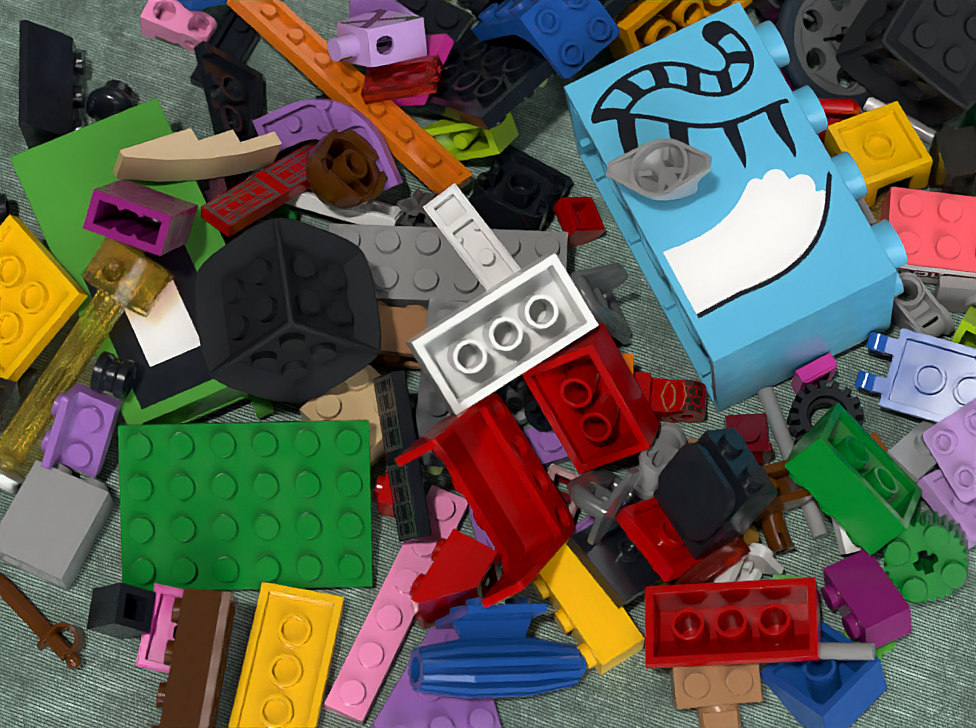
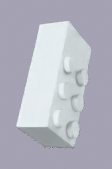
[405,253,599,415]

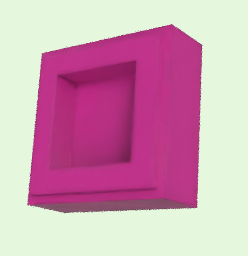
[791,353,837,394]

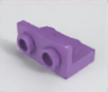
[41,383,123,478]

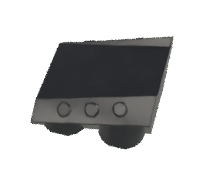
[468,144,572,231]

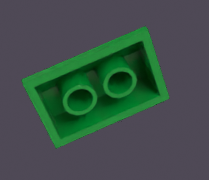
[784,402,923,556]

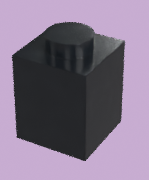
[86,582,156,639]

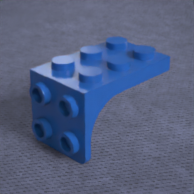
[471,0,619,79]

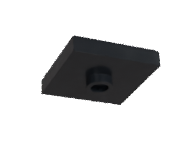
[566,502,663,609]

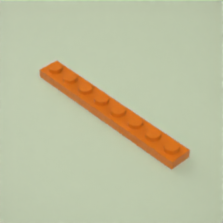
[226,0,473,196]

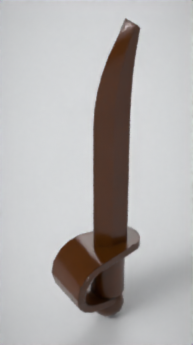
[0,574,85,669]

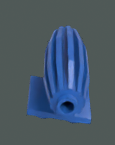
[408,597,586,699]

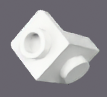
[714,543,784,583]

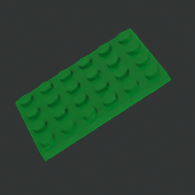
[118,419,373,591]

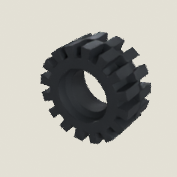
[787,380,864,445]

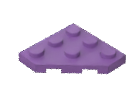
[370,626,501,728]

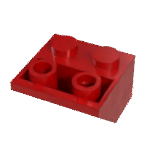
[409,529,502,629]

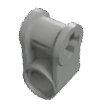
[891,272,955,338]

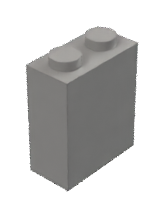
[0,460,115,591]

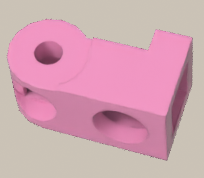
[140,0,218,53]

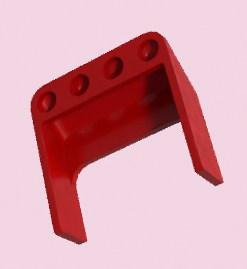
[394,392,574,608]

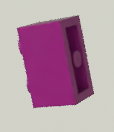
[821,550,911,649]

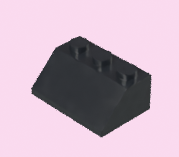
[18,20,85,149]

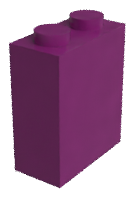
[83,179,198,256]

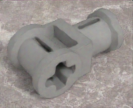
[631,422,687,500]

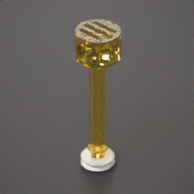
[0,237,174,494]

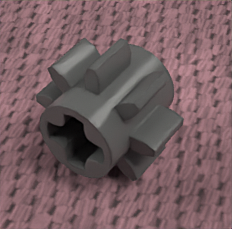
[399,189,437,227]

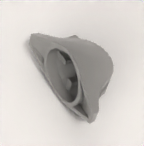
[606,138,712,201]

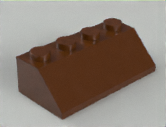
[152,588,238,728]

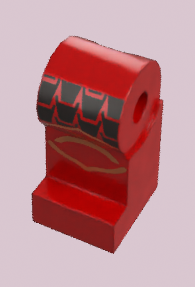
[634,371,707,423]

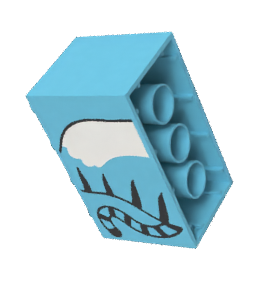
[564,2,908,412]

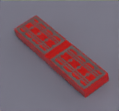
[200,140,317,237]

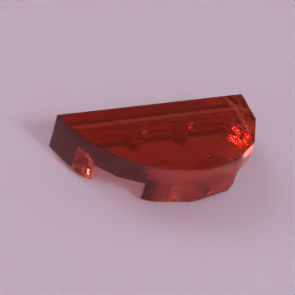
[675,539,751,585]

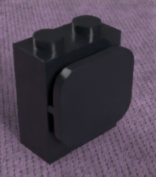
[653,427,778,560]

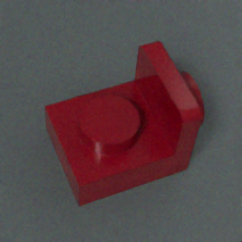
[724,413,773,466]

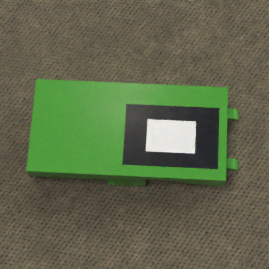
[10,98,275,424]

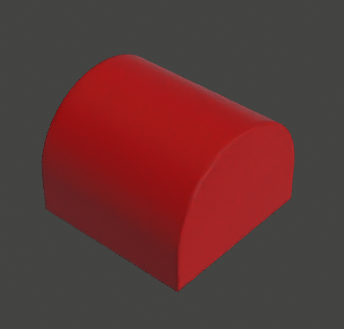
[553,197,605,246]

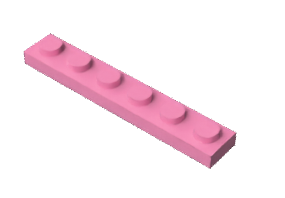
[324,485,469,725]

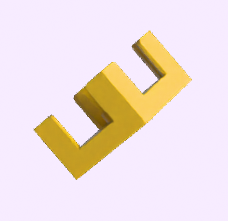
[824,101,933,207]

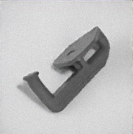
[569,263,631,345]
[567,467,644,545]

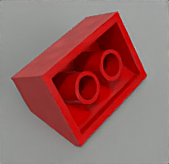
[521,322,660,474]

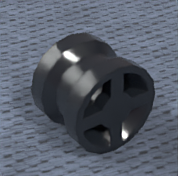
[90,351,138,400]

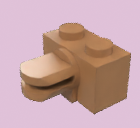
[669,663,763,728]

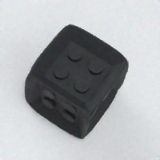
[836,0,976,125]
[194,218,381,403]

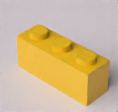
[531,540,645,676]

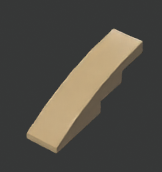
[112,128,282,182]

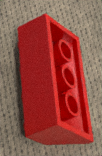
[645,577,821,669]

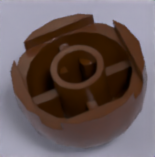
[305,129,386,210]

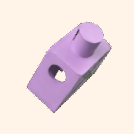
[328,9,427,67]

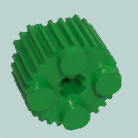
[883,508,969,603]

